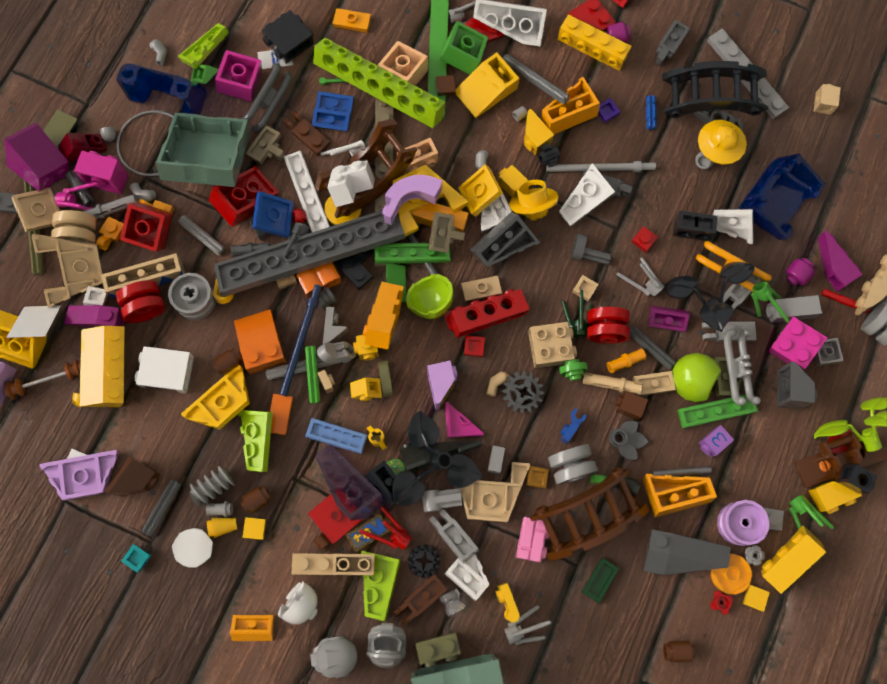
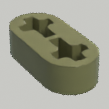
[378,360,393,397]

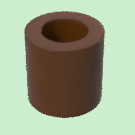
[313,533,331,550]

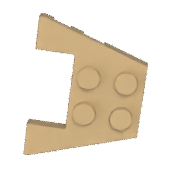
[31,234,103,308]
[460,462,530,522]

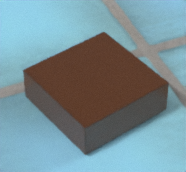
[436,75,456,96]

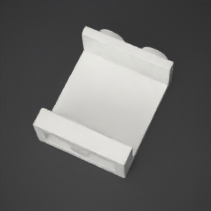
[135,347,194,394]

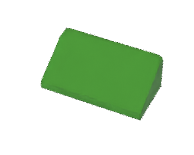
[191,65,219,84]
[386,263,406,303]

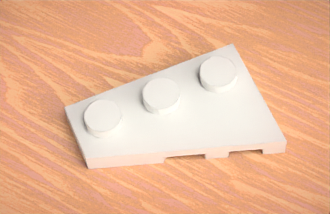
[559,163,615,227]

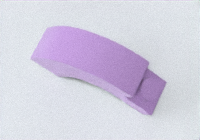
[382,175,443,225]

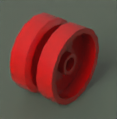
[116,280,166,323]
[587,307,630,344]

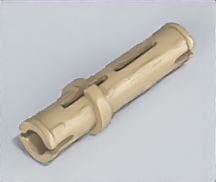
[583,372,643,395]

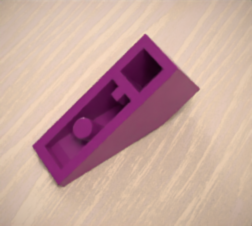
[64,305,124,328]

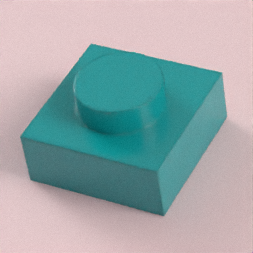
[121,544,152,573]

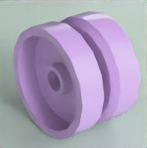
[717,500,770,546]

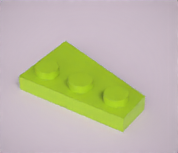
[178,23,229,69]
[238,410,273,472]
[361,550,401,621]

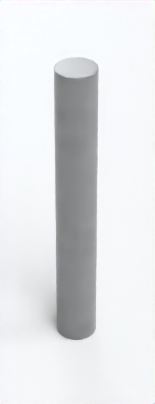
[651,466,712,477]

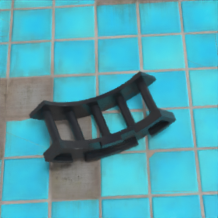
[662,61,769,118]

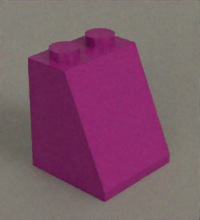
[5,123,68,192]

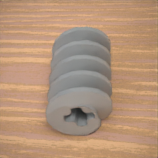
[189,466,235,508]

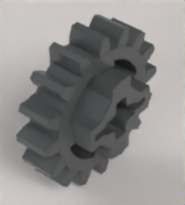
[501,371,544,413]

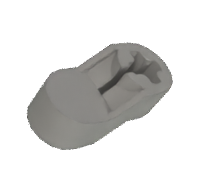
[317,341,356,364]

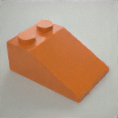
[234,309,287,374]

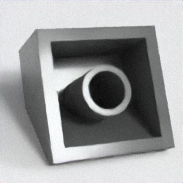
[777,362,817,409]

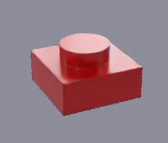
[631,226,658,253]
[464,335,485,358]

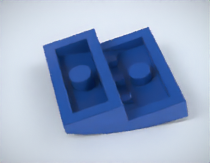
[312,91,354,132]

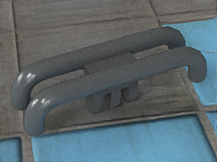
[241,63,292,132]

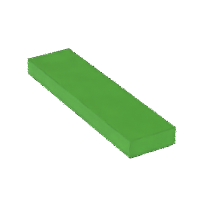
[374,243,451,264]
[677,394,758,429]

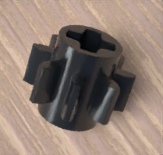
[538,143,560,168]

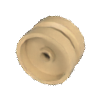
[51,210,97,244]

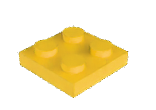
[458,164,503,217]

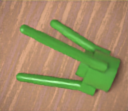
[751,281,790,323]
[789,494,834,530]

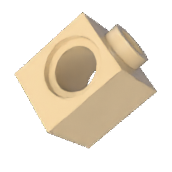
[814,84,841,115]

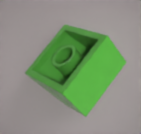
[440,21,488,75]

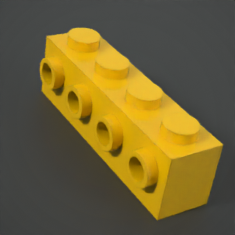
[557,14,632,71]

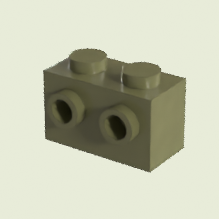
[415,632,461,667]

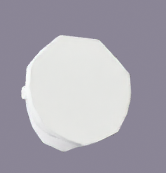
[172,528,213,568]

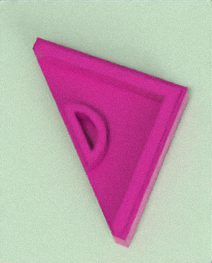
[445,402,484,438]

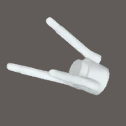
[320,140,366,157]

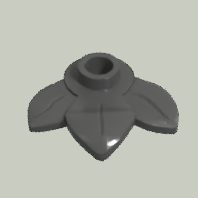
[609,421,648,460]

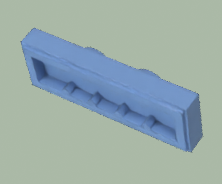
[305,418,368,455]

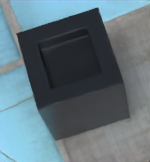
[838,464,877,494]

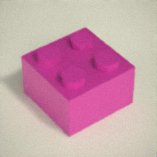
[215,50,262,102]
[74,151,129,195]
[769,316,827,371]

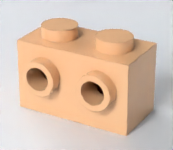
[397,137,438,175]

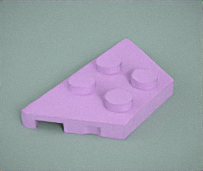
[40,450,119,501]

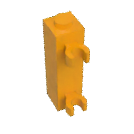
[410,203,469,233]

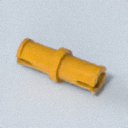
[606,348,646,374]

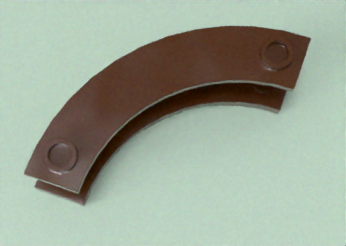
[315,119,417,218]
[530,467,649,561]

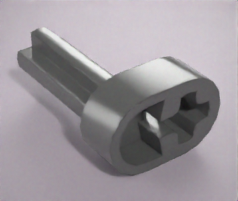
[571,233,611,265]

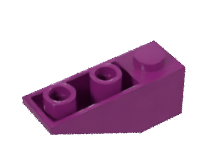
[818,230,863,292]

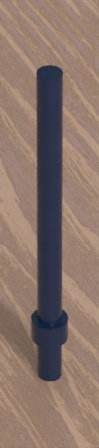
[279,284,322,397]

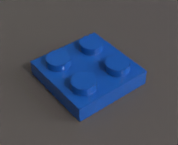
[252,191,294,238]

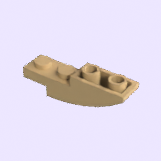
[855,254,887,315]
[292,553,374,575]

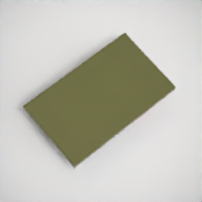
[43,109,78,151]

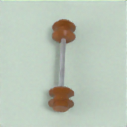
[4,359,81,400]

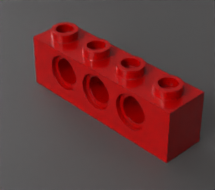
[448,289,530,338]

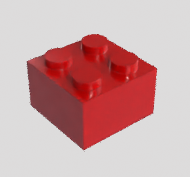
[120,202,173,252]

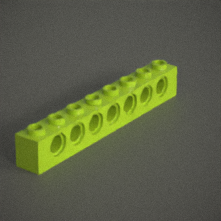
[313,38,446,128]

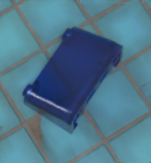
[738,153,825,240]

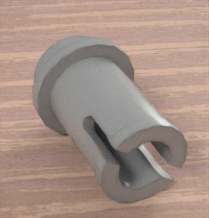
[206,501,233,517]

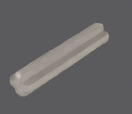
[178,215,225,255]

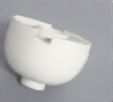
[278,581,318,625]

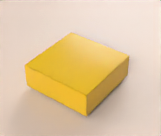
[243,517,266,540]
[743,585,770,612]

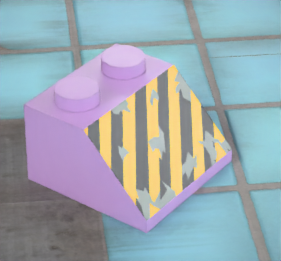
[427,361,458,411]

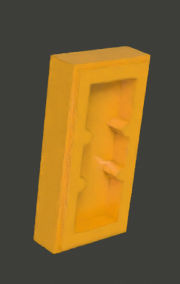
[333,8,371,33]

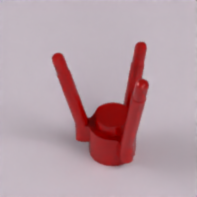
[359,506,412,550]

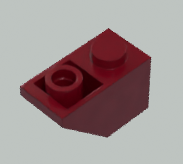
[58,133,107,161]

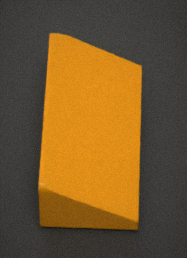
[230,615,274,641]

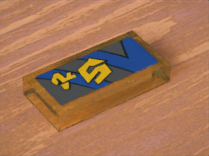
[346,514,390,552]

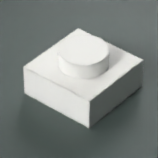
[83,286,108,306]

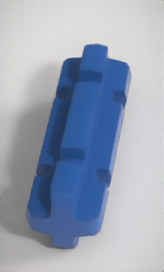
[646,95,657,130]

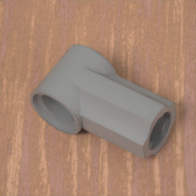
[422,488,462,513]

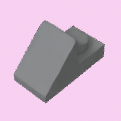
[323,307,349,344]

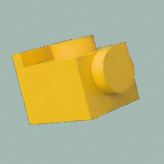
[350,378,382,401]

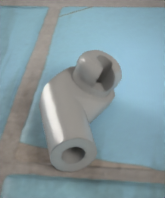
[149,39,167,66]
[130,183,156,202]

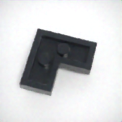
[334,249,374,290]

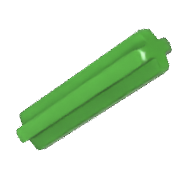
[305,346,320,403]

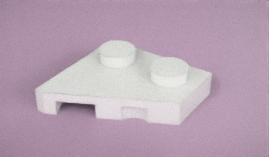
[481,194,512,233]
[713,210,754,244]
[445,554,489,601]

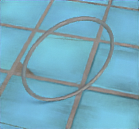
[116,110,174,176]

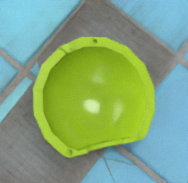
[406,274,454,319]
[672,353,721,402]

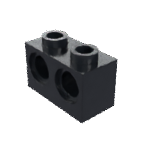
[673,211,718,241]

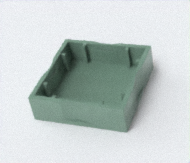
[156,112,250,187]
[411,653,503,684]

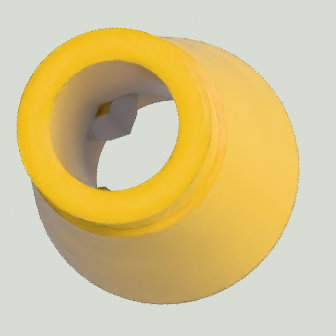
[207,518,237,538]

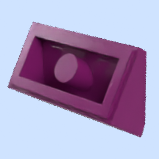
[648,305,690,332]

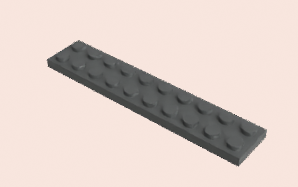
[214,210,405,297]

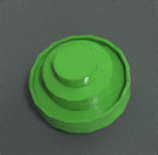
[559,359,588,381]

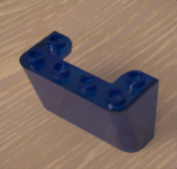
[116,64,207,115]

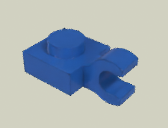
[560,409,586,444]

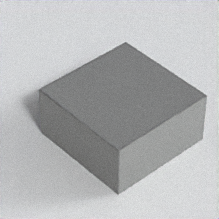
[814,338,844,367]
[487,446,505,475]

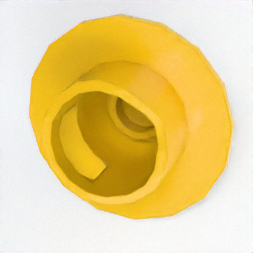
[698,120,747,165]
[509,180,559,221]

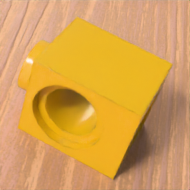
[498,165,528,198]

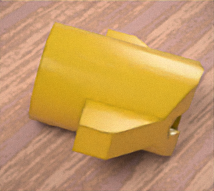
[367,425,387,450]

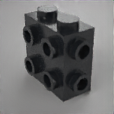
[262,10,314,64]

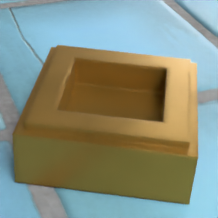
[526,466,549,489]

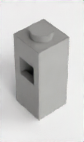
[766,295,822,323]

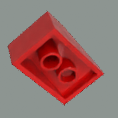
[208,166,279,227]

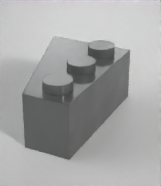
[470,212,540,267]

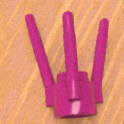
[55,182,99,210]

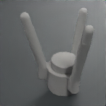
[448,1,476,24]
[617,257,665,297]
[504,605,552,645]

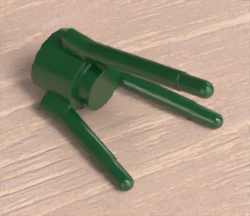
[562,290,592,337]

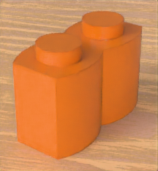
[296,262,341,298]

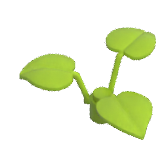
[814,397,887,452]

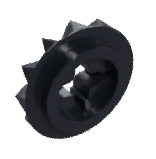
[408,545,440,578]

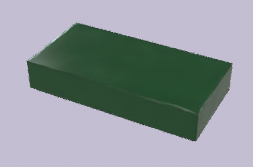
[581,557,620,604]

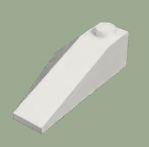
[473,0,547,46]

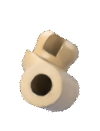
[487,372,510,397]

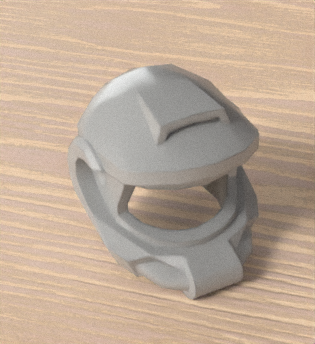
[367,623,406,669]
[310,636,357,678]

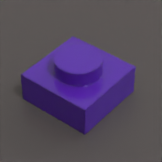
[598,98,620,124]

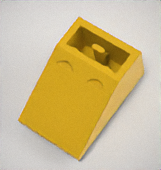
[455,53,520,118]

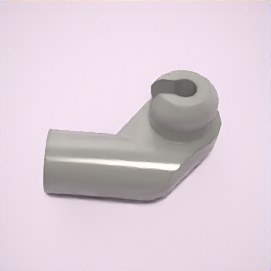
[475,150,493,172]

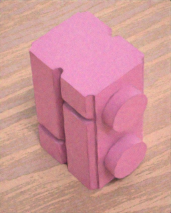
[516,517,549,563]

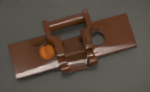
[794,432,887,488]

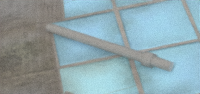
[546,161,656,172]

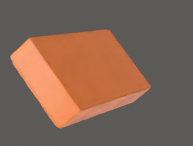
[270,394,293,436]

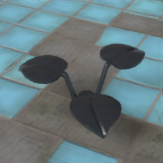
[663,262,754,332]
[392,411,482,506]

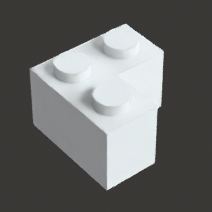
[327,160,375,207]

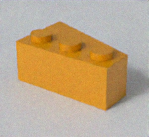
[542,77,600,134]
[363,282,404,350]

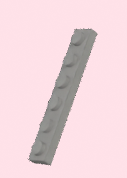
[707,29,789,120]

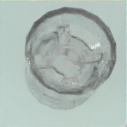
[439,589,466,616]

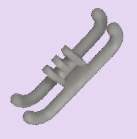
[724,328,761,405]

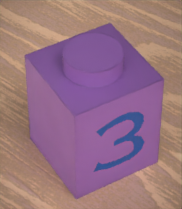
[698,425,734,457]

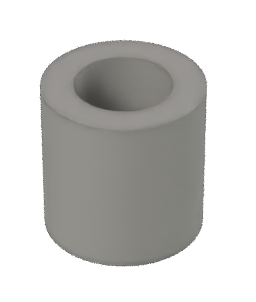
[512,106,527,122]

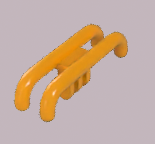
[696,241,772,292]

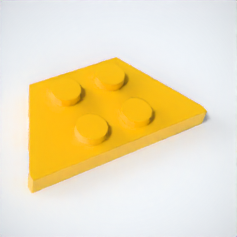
[181,365,250,430]

